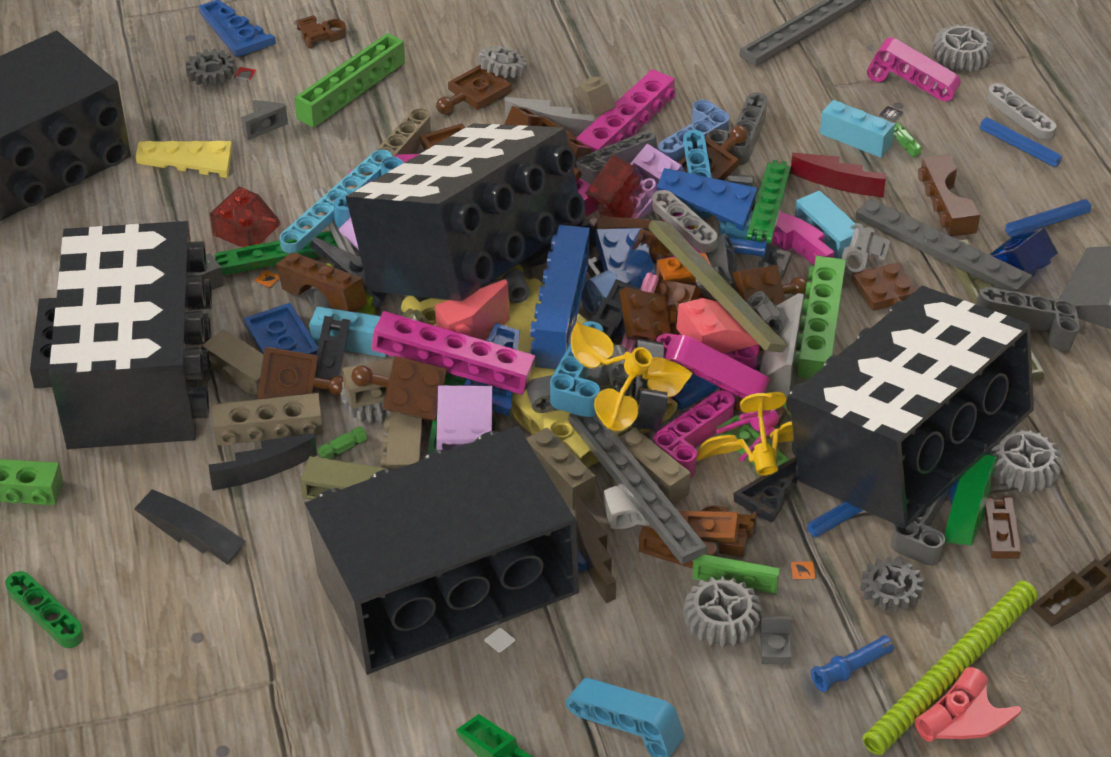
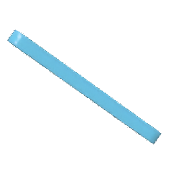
[279,150,392,253]

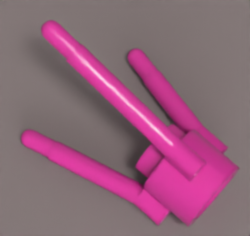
[716,409,779,462]

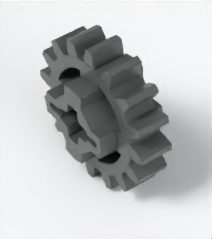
[186,49,235,87]
[860,557,924,613]

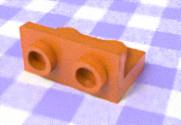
[656,253,711,284]

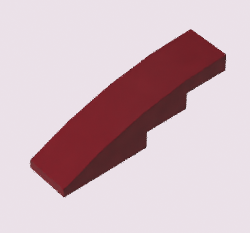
[790,152,886,198]

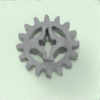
[478,45,527,78]

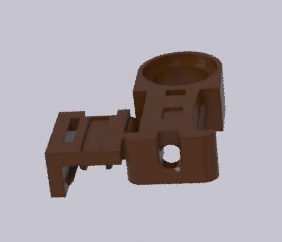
[296,15,346,49]
[632,229,673,264]
[701,505,757,557]

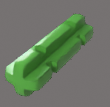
[893,122,922,157]
[318,426,367,459]

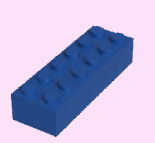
[530,225,589,369]

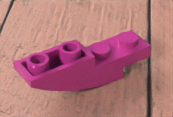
[772,211,834,266]

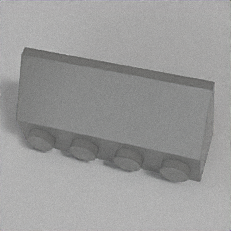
[756,293,804,400]

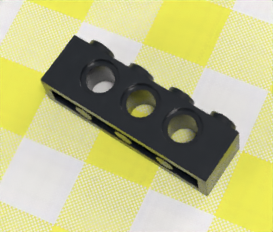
[30,298,56,388]

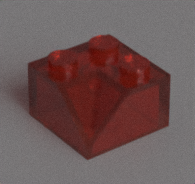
[585,155,643,218]
[210,186,281,248]

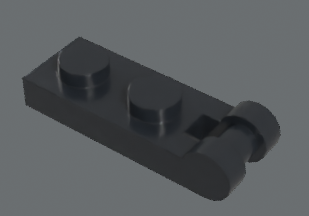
[315,316,351,379]

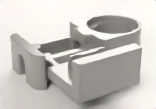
[841,223,890,274]

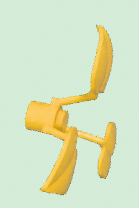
[571,322,692,431]
[697,392,794,475]

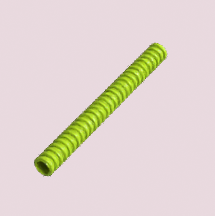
[862,580,1038,756]

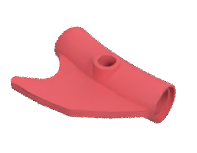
[915,667,1021,742]

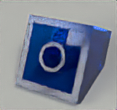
[989,227,1058,277]

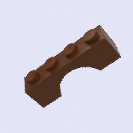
[504,106,592,168]
[918,154,980,237]
[276,253,367,312]

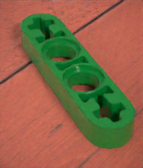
[5,571,84,648]

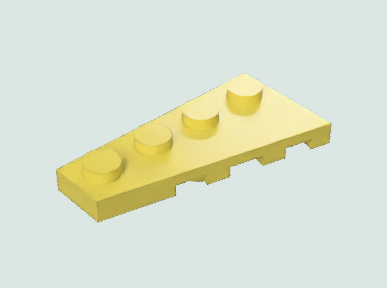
[135,141,232,178]

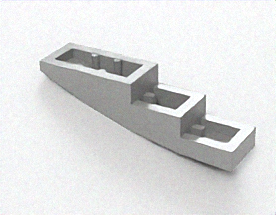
[505,97,595,136]

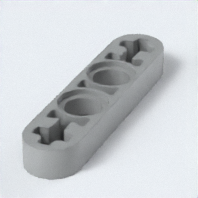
[987,83,1056,140]
[652,190,718,253]

